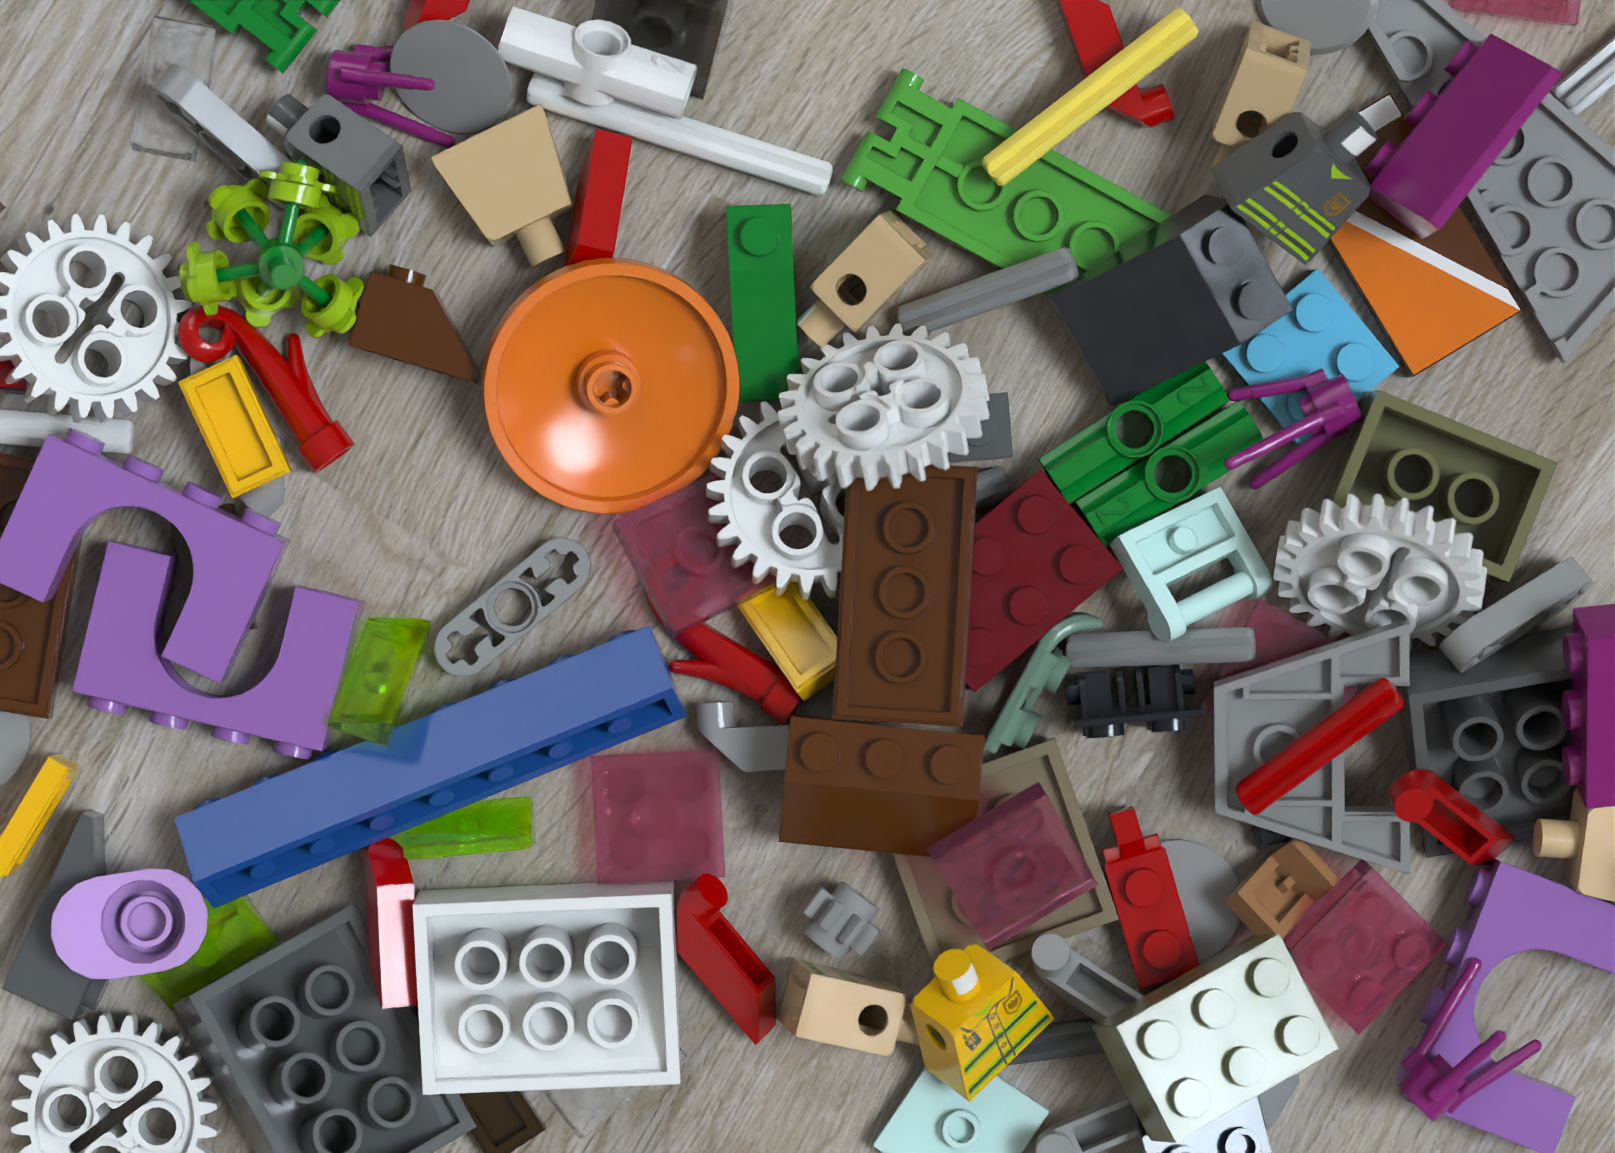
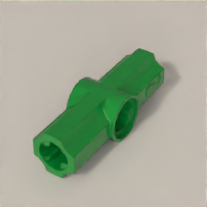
[1038,362,1230,504]
[1075,400,1264,547]

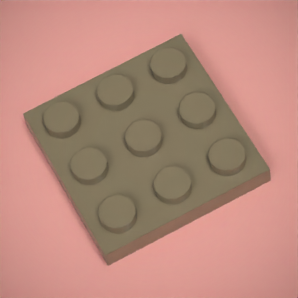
[892,738,1119,970]

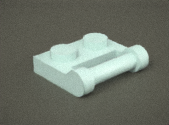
[1109,487,1273,643]

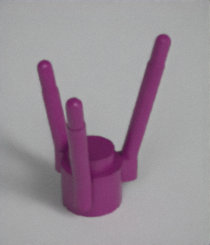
[326,44,456,148]
[1224,368,1363,490]
[1398,958,1542,1122]

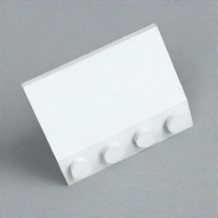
[413,880,681,1095]

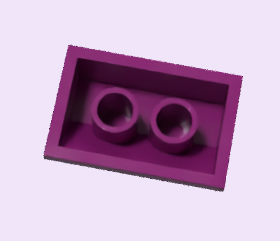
[1363,34,1563,239]

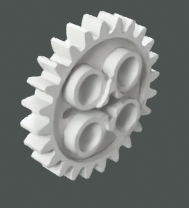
[0,214,193,423]
[778,323,990,491]
[706,401,846,600]
[1273,494,1487,650]
[11,1012,221,1153]

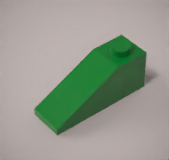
[726,204,799,403]

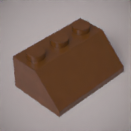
[779,714,985,861]

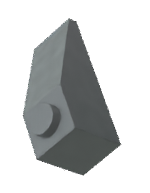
[2,810,110,1020]

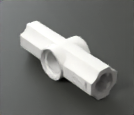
[498,7,697,119]

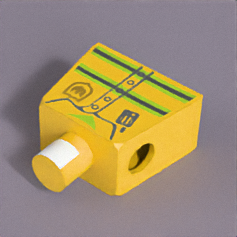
[911,944,1054,1102]

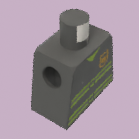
[266,94,411,237]
[1211,110,1378,265]

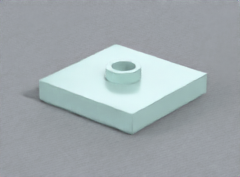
[872,1066,1050,1153]

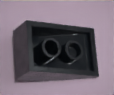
[1048,194,1293,406]

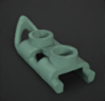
[984,612,1104,753]

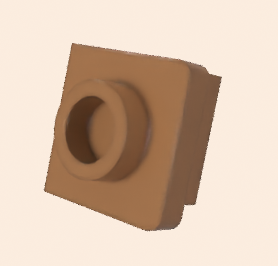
[1224,838,1339,939]

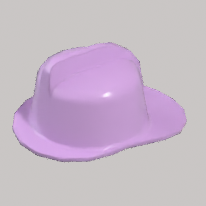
[51,869,208,979]

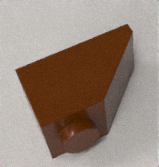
[349,264,480,384]

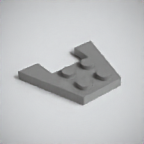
[1214,618,1410,875]

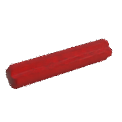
[1235,677,1404,815]

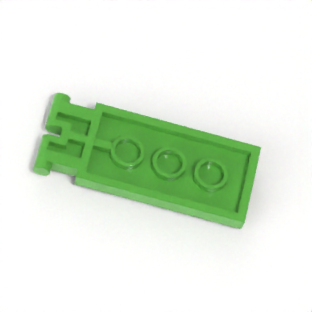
[840,68,1171,296]

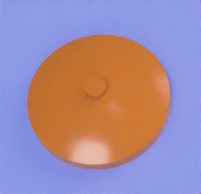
[482,258,739,514]

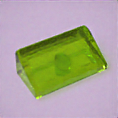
[327,618,431,746]
[403,796,537,861]
[142,895,276,1010]

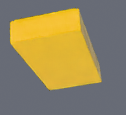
[178,355,293,499]
[734,574,837,701]
[0,754,80,878]

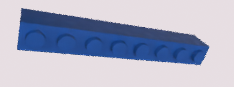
[174,625,687,908]

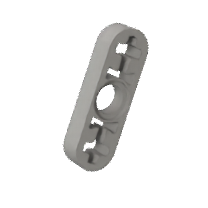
[150,64,293,210]
[434,538,592,677]
[1440,557,1593,673]

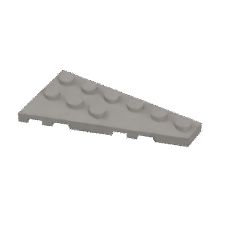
[1366,0,1615,363]

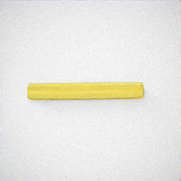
[982,8,1199,186]

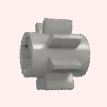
[802,881,881,961]

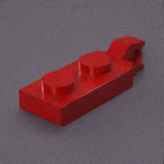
[1102,806,1199,988]

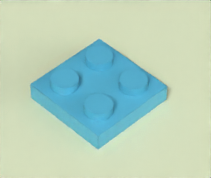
[1220,269,1400,446]

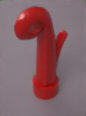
[178,305,355,474]
[644,549,803,725]

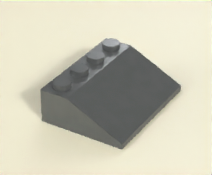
[1397,626,1577,858]
[173,904,477,1153]

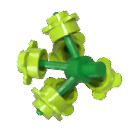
[180,160,365,339]

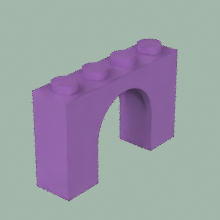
[0,427,290,683]
[72,541,365,760]
[1396,859,1615,1153]

